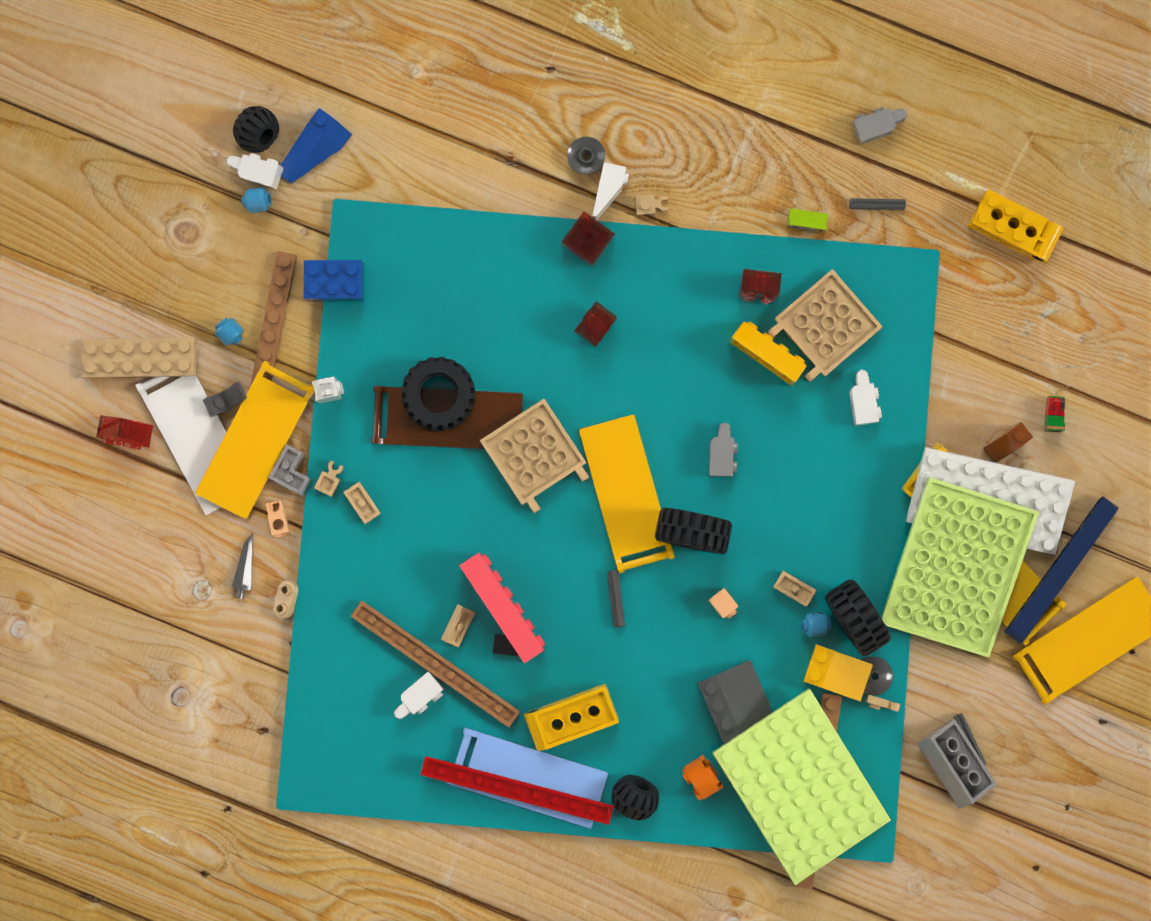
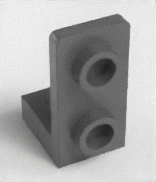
[203,381,247,418]

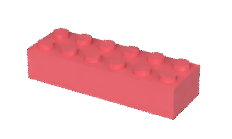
[459,553,545,663]

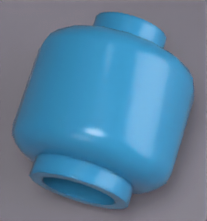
[242,187,271,213]
[215,318,243,346]
[801,612,831,638]

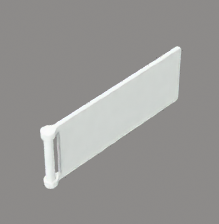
[136,376,226,515]

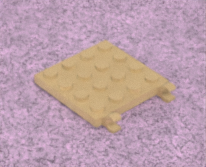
[767,269,883,382]
[480,399,589,513]

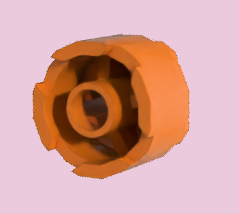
[682,754,724,801]

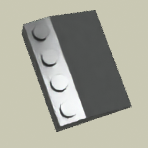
[697,660,772,745]

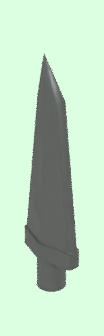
[232,533,253,599]

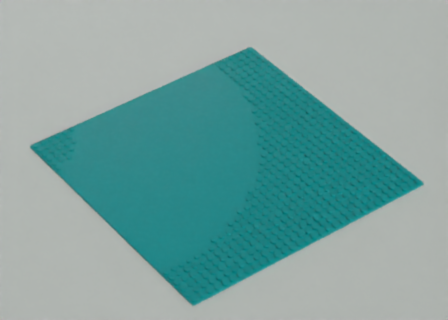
[276,199,940,863]

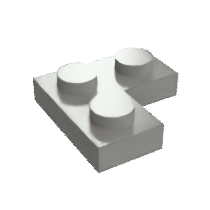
[268,444,312,496]

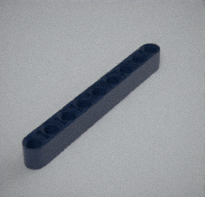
[1004,496,1119,644]

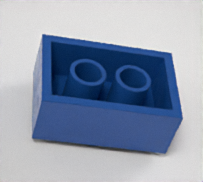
[304,260,364,302]

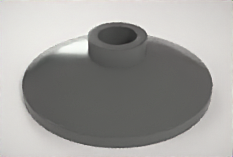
[567,137,605,175]
[862,657,893,695]

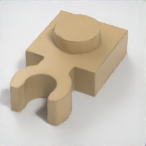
[635,195,669,216]
[314,461,344,497]
[865,694,900,711]

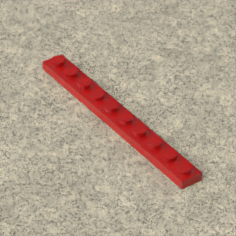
[420,756,614,825]

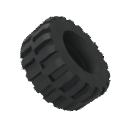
[401,357,475,432]
[655,507,732,555]
[825,580,891,656]

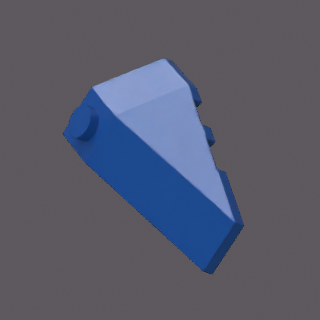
[280,108,352,184]

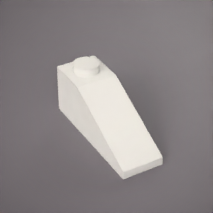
[592,162,629,222]

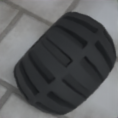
[233,106,279,153]
[611,775,659,821]

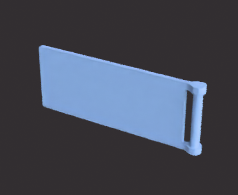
[447,728,608,828]

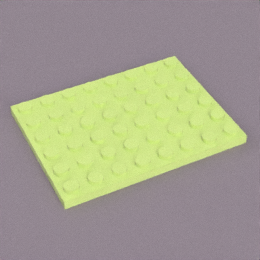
[881,476,1039,657]
[712,689,891,885]

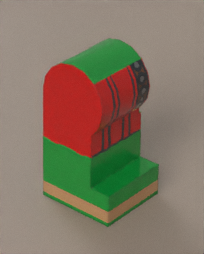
[1044,396,1065,433]

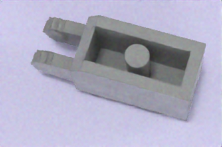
[852,107,907,145]
[709,423,737,477]

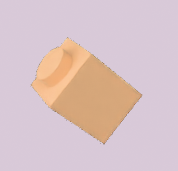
[708,588,739,619]

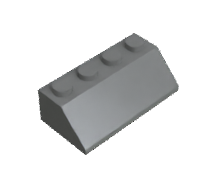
[917,719,997,809]

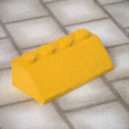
[730,321,807,386]

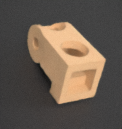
[266,499,292,539]

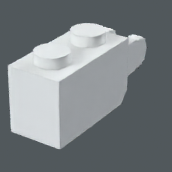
[227,153,283,189]
[849,370,882,426]
[312,377,344,404]
[394,672,444,719]

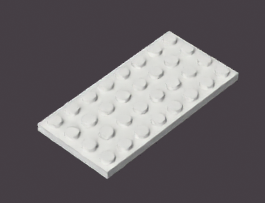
[906,447,1075,555]

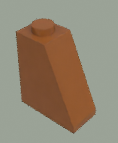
[983,422,1033,463]

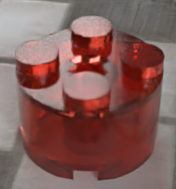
[574,301,618,348]

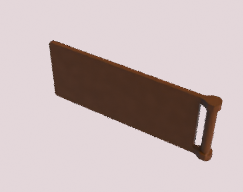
[371,386,523,449]

